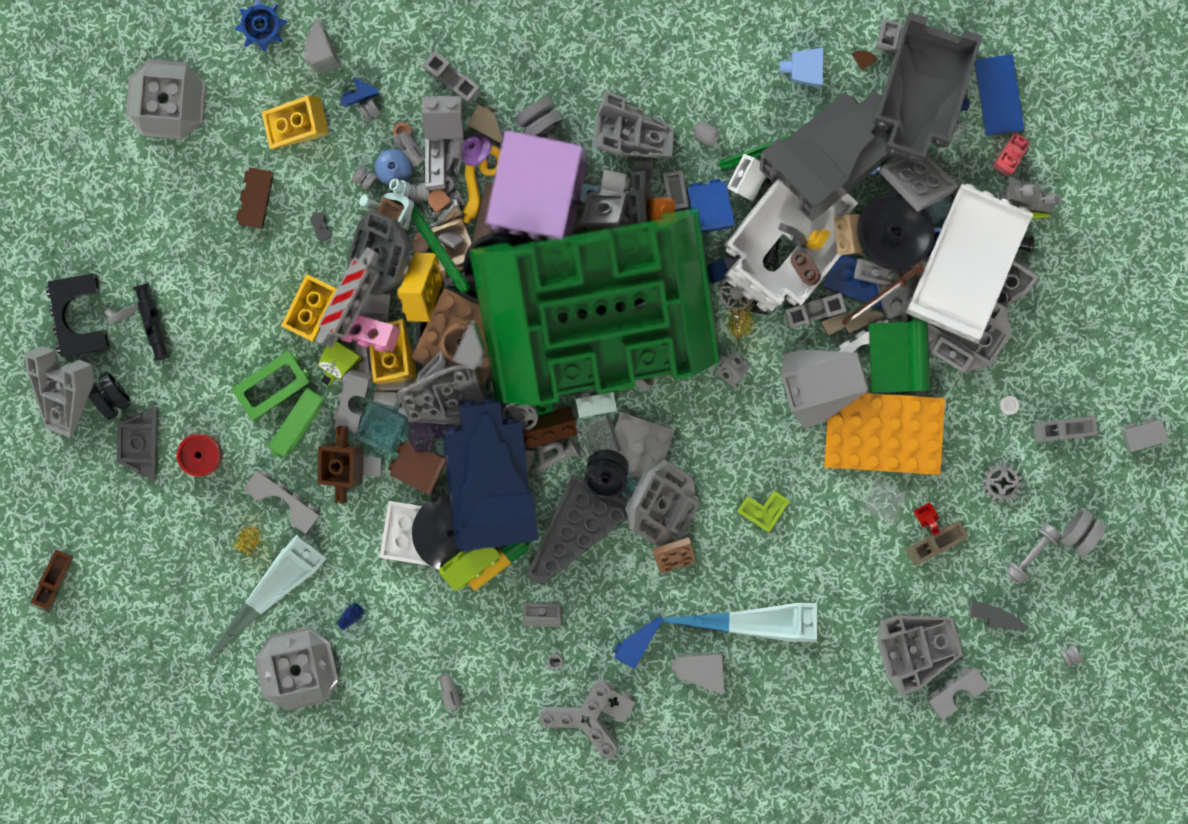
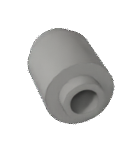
[691,120,721,147]

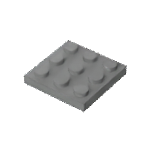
[879,154,959,212]
[608,412,675,479]

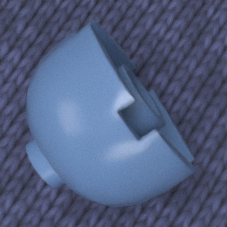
[375,149,413,186]

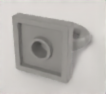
[581,192,630,232]

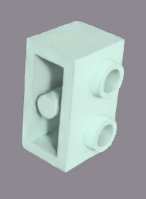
[576,392,617,418]

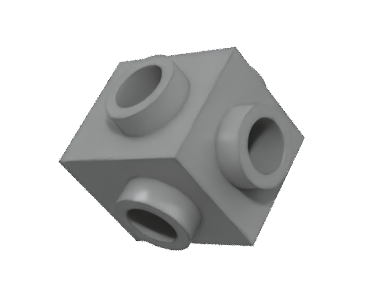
[715,352,750,387]

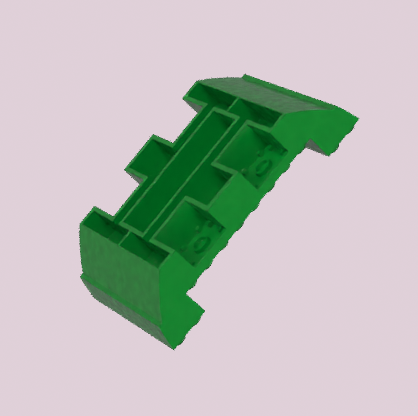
[470,208,720,405]

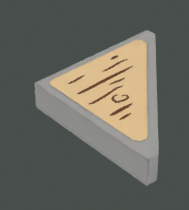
[430,199,464,228]

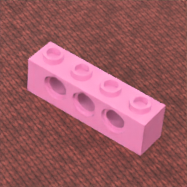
[340,315,400,353]

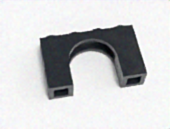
[46,273,110,358]

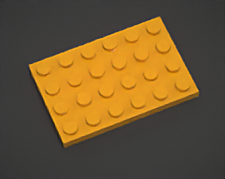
[824,393,945,475]

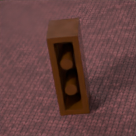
[236,167,274,230]
[523,406,578,449]

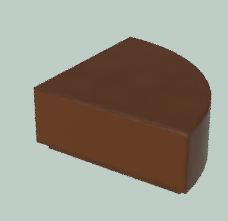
[851,51,878,70]

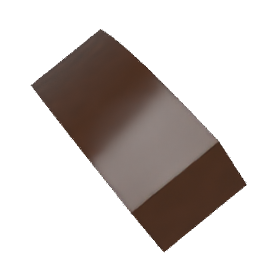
[30,550,73,613]

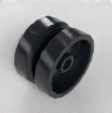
[88,371,132,421]
[584,449,629,499]

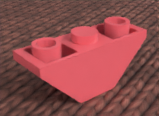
[992,132,1030,177]

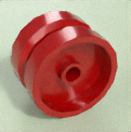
[177,434,223,476]

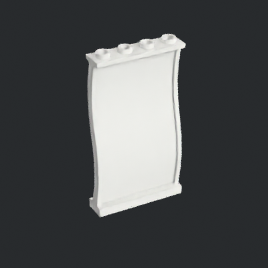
[906,184,1034,343]

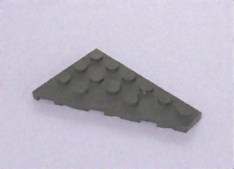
[526,475,629,585]

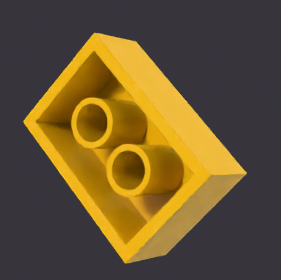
[398,253,444,322]

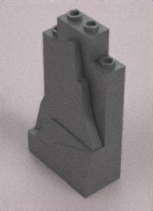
[873,12,983,163]
[759,91,892,222]

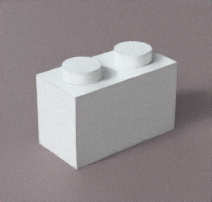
[727,154,766,201]

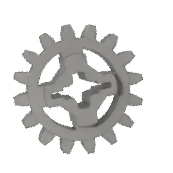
[980,462,1023,503]

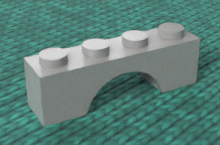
[243,470,321,534]

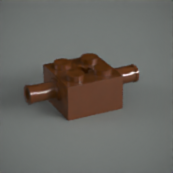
[318,426,363,504]

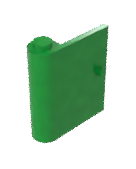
[868,317,930,393]

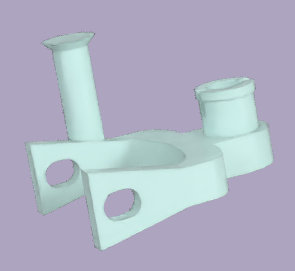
[359,178,414,230]

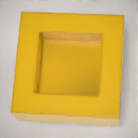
[806,229,831,250]

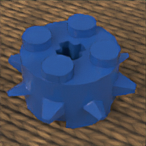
[235,0,287,52]

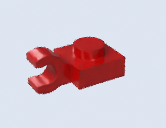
[913,502,941,536]

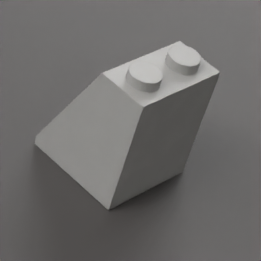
[422,96,464,139]
[671,651,725,694]

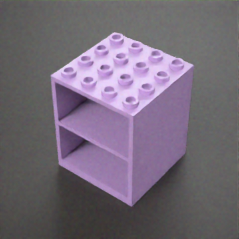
[486,130,589,242]

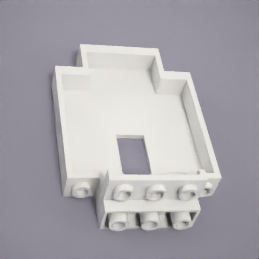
[724,179,858,312]

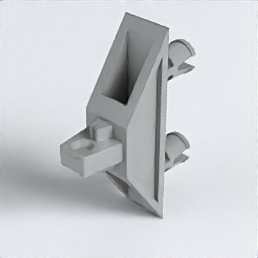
[1000,177,1062,214]

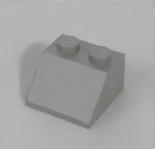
[453,320,487,370]

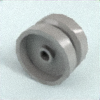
[515,96,564,137]
[1059,508,1107,558]

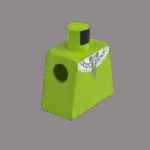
[318,340,364,386]

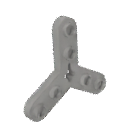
[539,679,618,757]

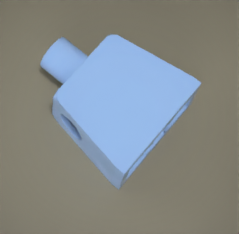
[779,48,823,87]

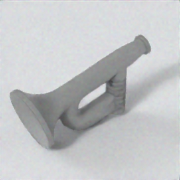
[530,438,582,475]

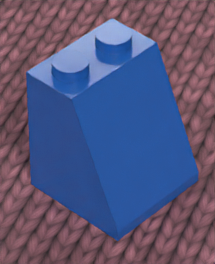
[687,179,735,233]

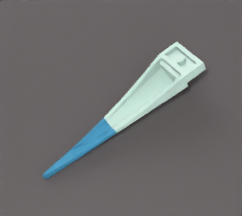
[662,603,817,643]

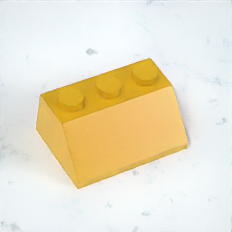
[281,274,337,342]

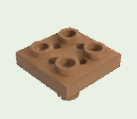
[652,537,696,573]

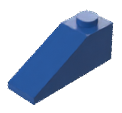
[613,616,663,669]

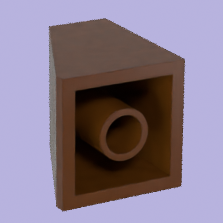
[388,440,446,495]

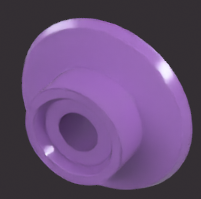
[462,135,491,166]

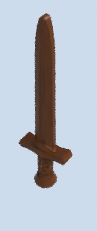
[842,263,925,325]

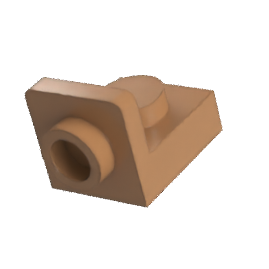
[376,197,404,221]

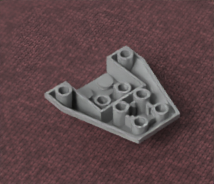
[781,349,869,428]
[397,365,485,425]

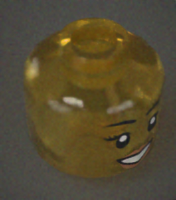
[727,309,755,339]

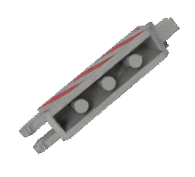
[317,248,379,347]

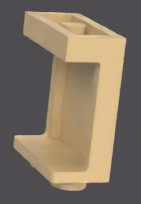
[833,214,865,256]
[431,218,472,278]

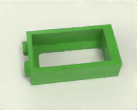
[231,350,312,421]
[268,388,327,458]

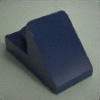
[707,255,739,284]

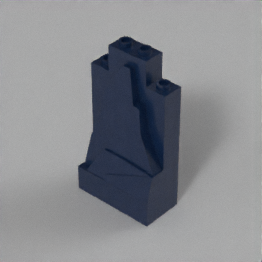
[442,397,539,552]

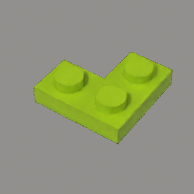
[737,490,790,533]

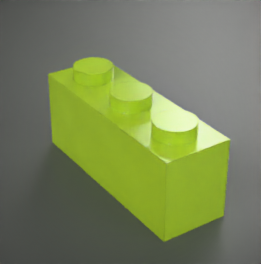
[439,547,501,592]

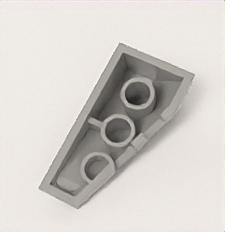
[997,256,1039,307]

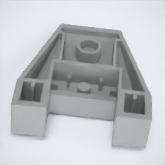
[25,346,94,438]

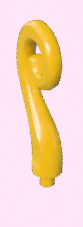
[462,144,501,224]

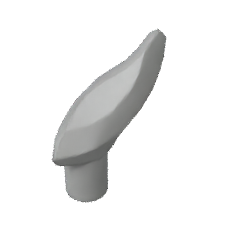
[104,303,138,323]

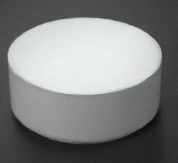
[999,396,1020,415]

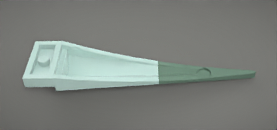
[208,535,327,659]

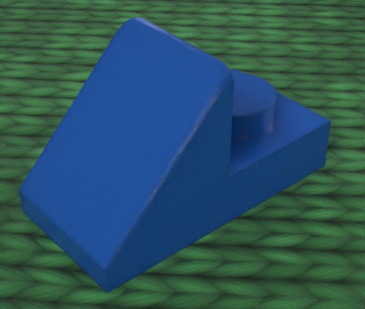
[340,77,380,108]

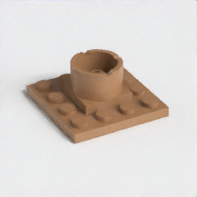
[411,288,491,388]

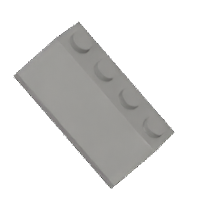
[303,19,341,75]

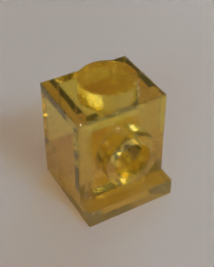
[233,525,260,556]

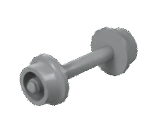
[1005,523,1061,584]

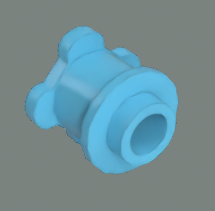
[580,183,600,203]

